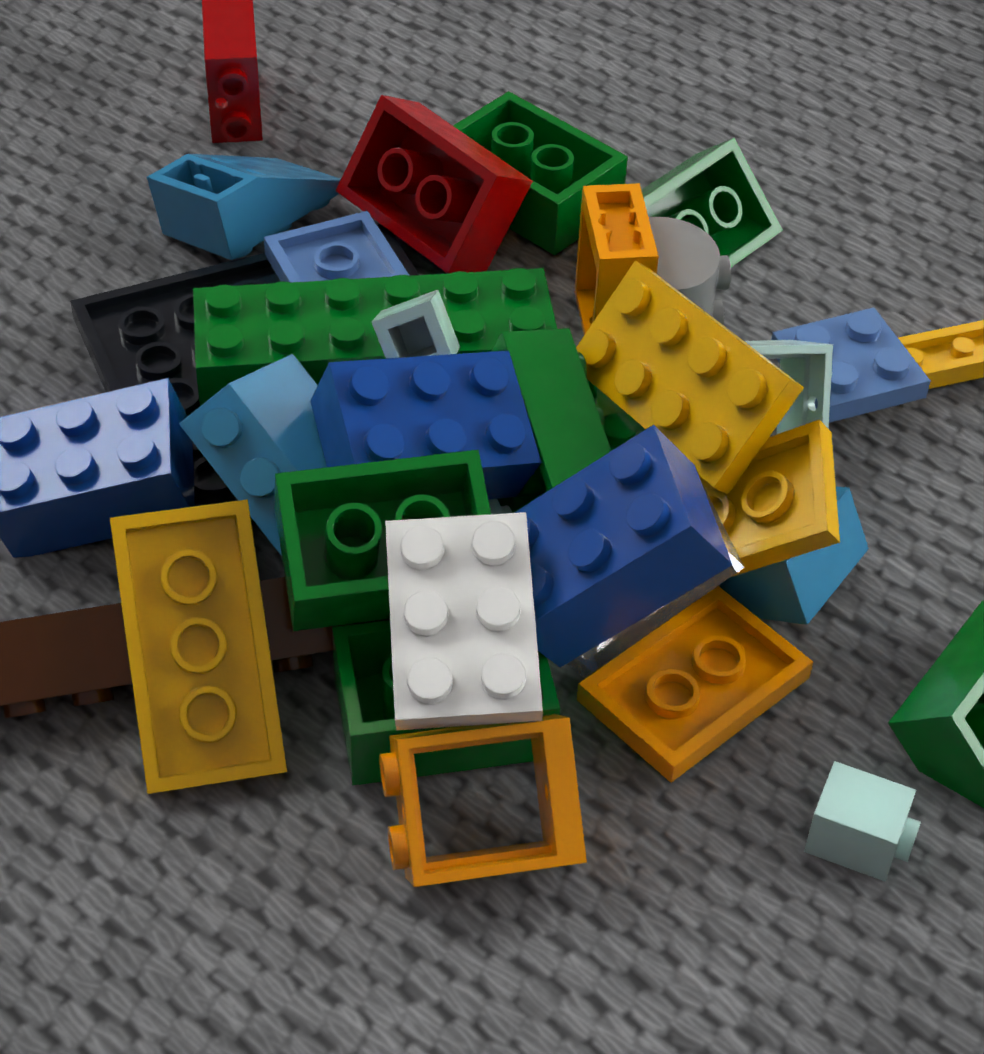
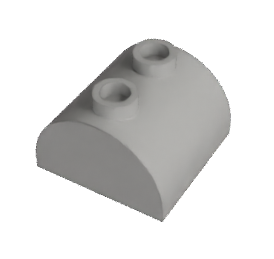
[649,217,731,325]

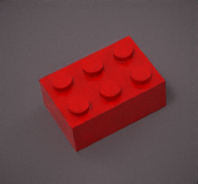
[335,95,533,273]

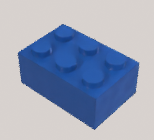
[310,350,542,500]
[0,378,195,558]
[514,425,733,667]

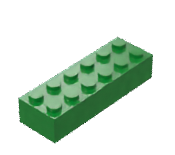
[193,268,557,406]

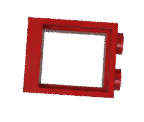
[202,0,263,143]

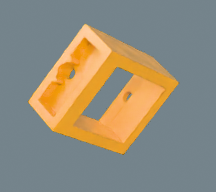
[574,183,659,335]
[379,714,587,887]

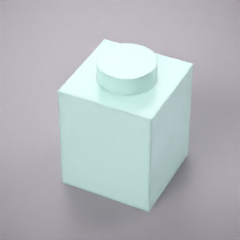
[372,290,460,358]
[804,761,921,882]

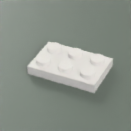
[385,512,543,730]

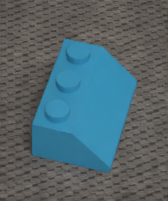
[179,354,327,556]

